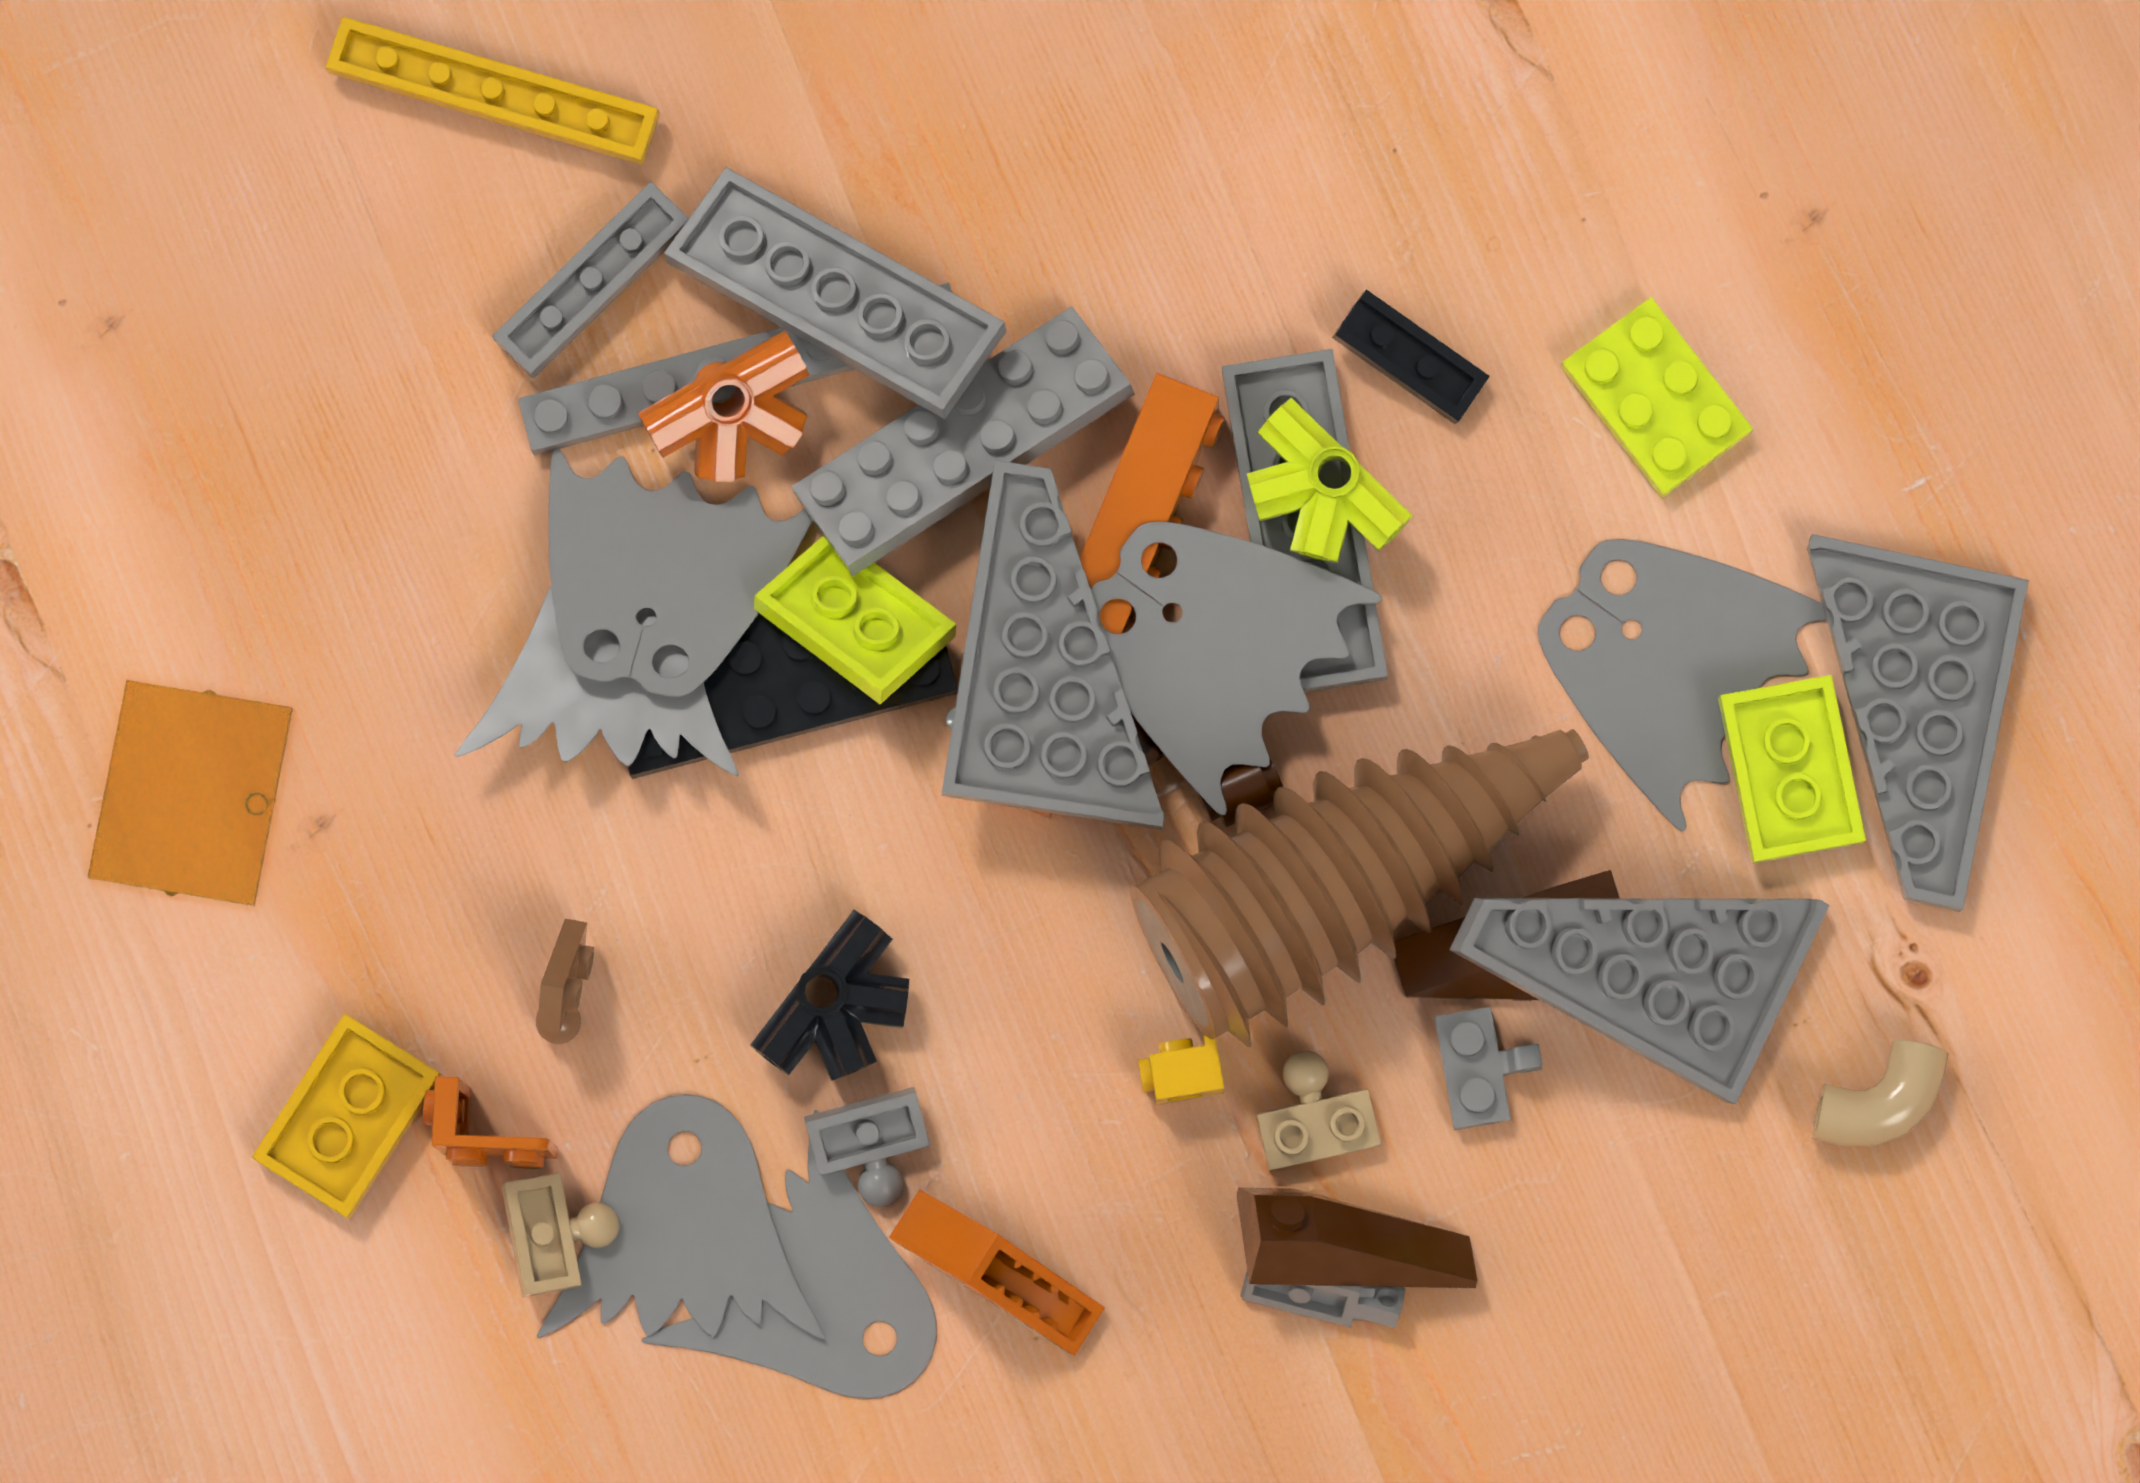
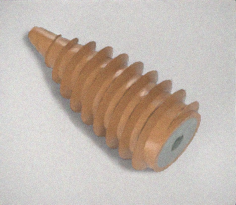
[1130,729,1589,1047]

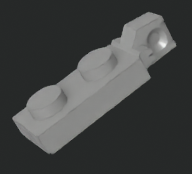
[1240,1271,1405,1328]

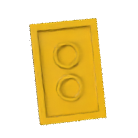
[251,1013,442,1220]

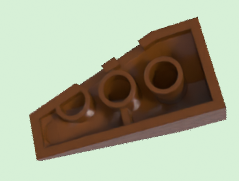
[1394,870,1620,1001]
[1237,1187,1478,1288]

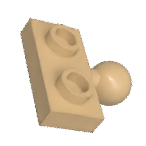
[1256,1051,1381,1171]
[501,1173,620,1298]

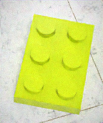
[1561,297,1753,498]
[754,536,956,704]
[1718,675,1866,864]

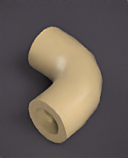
[1812,1040,1948,1147]

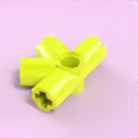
[1247,398,1413,563]

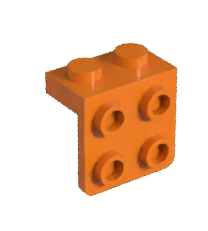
[423,1076,558,1169]

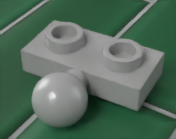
[804,1087,930,1207]

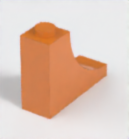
[889,1189,1105,1356]

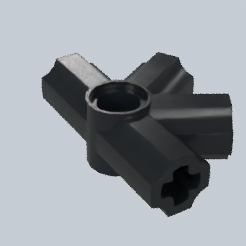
[749,909,910,1081]

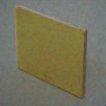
[87,680,293,906]

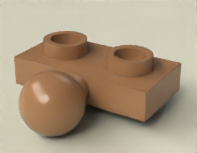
[536,919,594,1044]

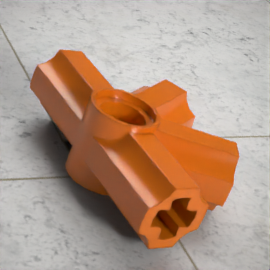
[637,330,810,482]

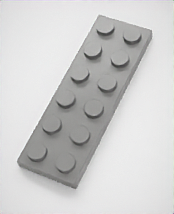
[664,167,1006,419]
[791,306,1135,577]
[1222,349,1388,693]

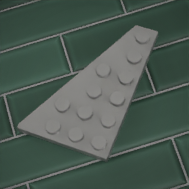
[942,460,1165,830]
[1807,534,2029,912]
[1450,898,1829,1104]

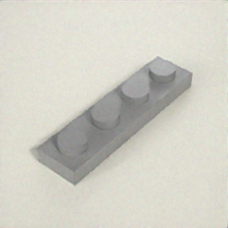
[492,182,689,379]

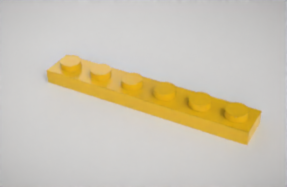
[325,16,660,165]

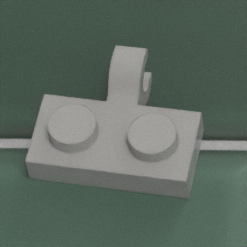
[1434,1007,1542,1131]

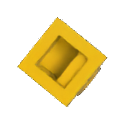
[1138,1034,1224,1105]

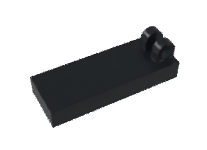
[1332,289,1490,424]

